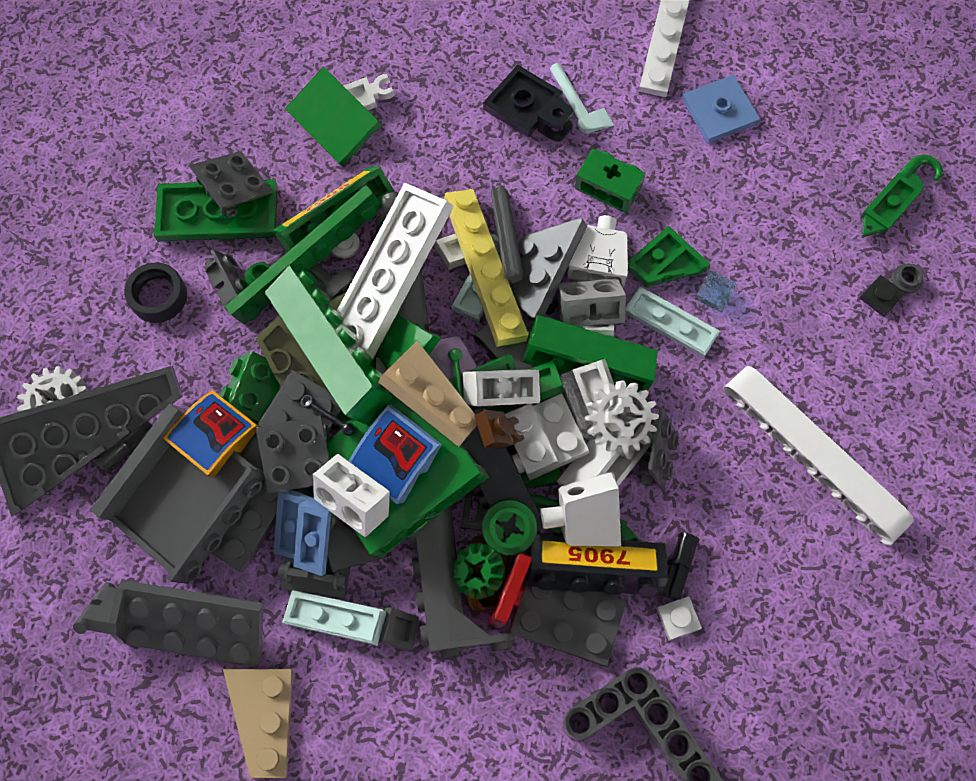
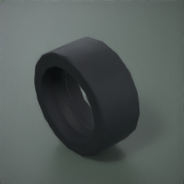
[124,262,187,323]

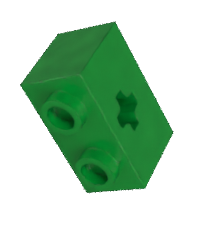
[575,148,646,214]

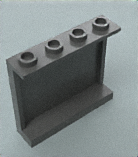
[90,403,265,584]

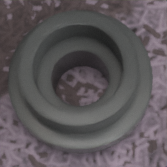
[891,263,923,294]

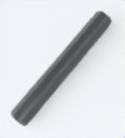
[491,185,523,283]

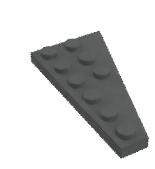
[0,366,183,517]

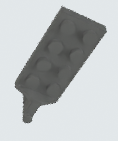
[73,580,264,667]

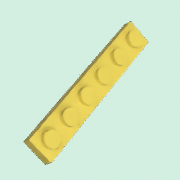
[444,189,529,347]

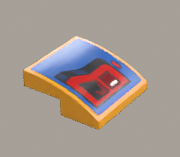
[163,390,260,478]

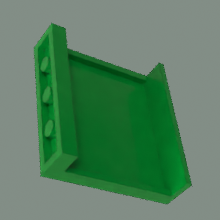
[326,393,489,557]

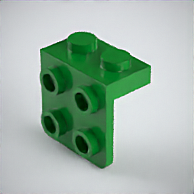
[220,351,281,423]

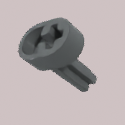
[308,263,356,301]

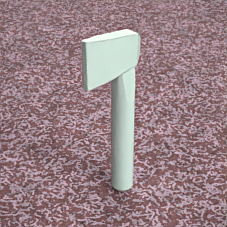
[550,63,614,134]

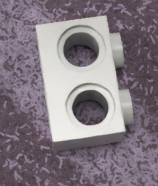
[313,454,390,537]

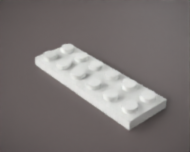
[337,183,454,360]

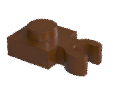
[474,410,525,449]

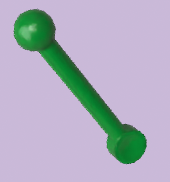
[448,348,463,398]

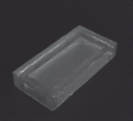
[561,370,596,442]

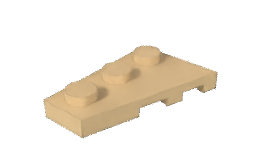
[378,341,477,447]

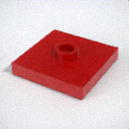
[488,553,532,630]

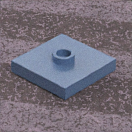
[682,75,760,144]

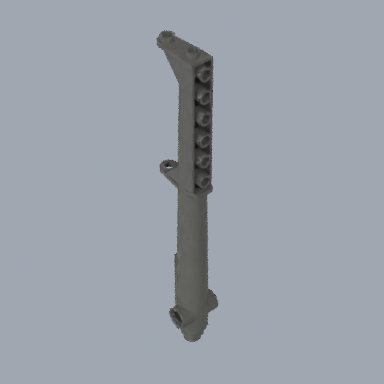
[375,192,515,658]

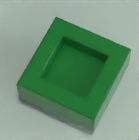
[528,361,565,401]

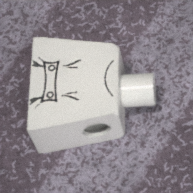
[567,215,628,289]

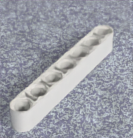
[723,366,914,545]

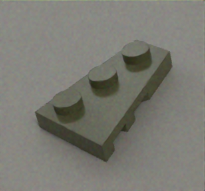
[256,316,329,392]

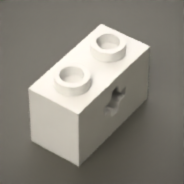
[463,370,540,406]

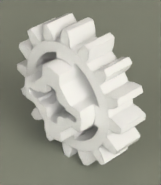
[17,366,89,412]
[585,381,659,454]

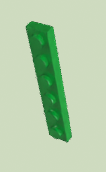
[224,185,383,324]

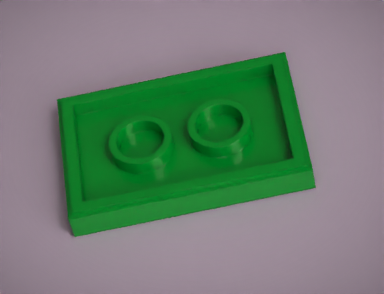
[285,66,382,166]

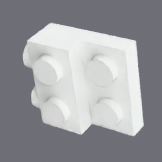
[505,394,589,480]

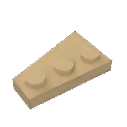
[223,669,293,778]

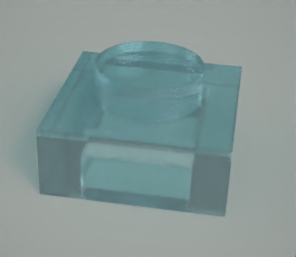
[695,270,737,313]

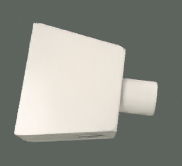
[541,473,621,546]

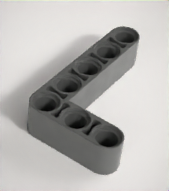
[563,667,723,781]

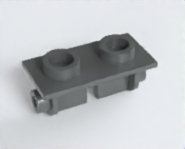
[205,249,248,310]
[278,557,351,599]

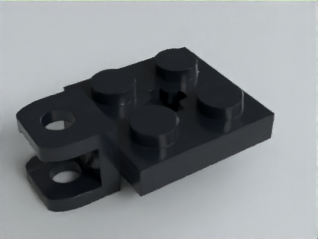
[483,64,573,142]

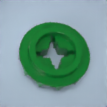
[482,500,537,555]
[452,544,505,599]

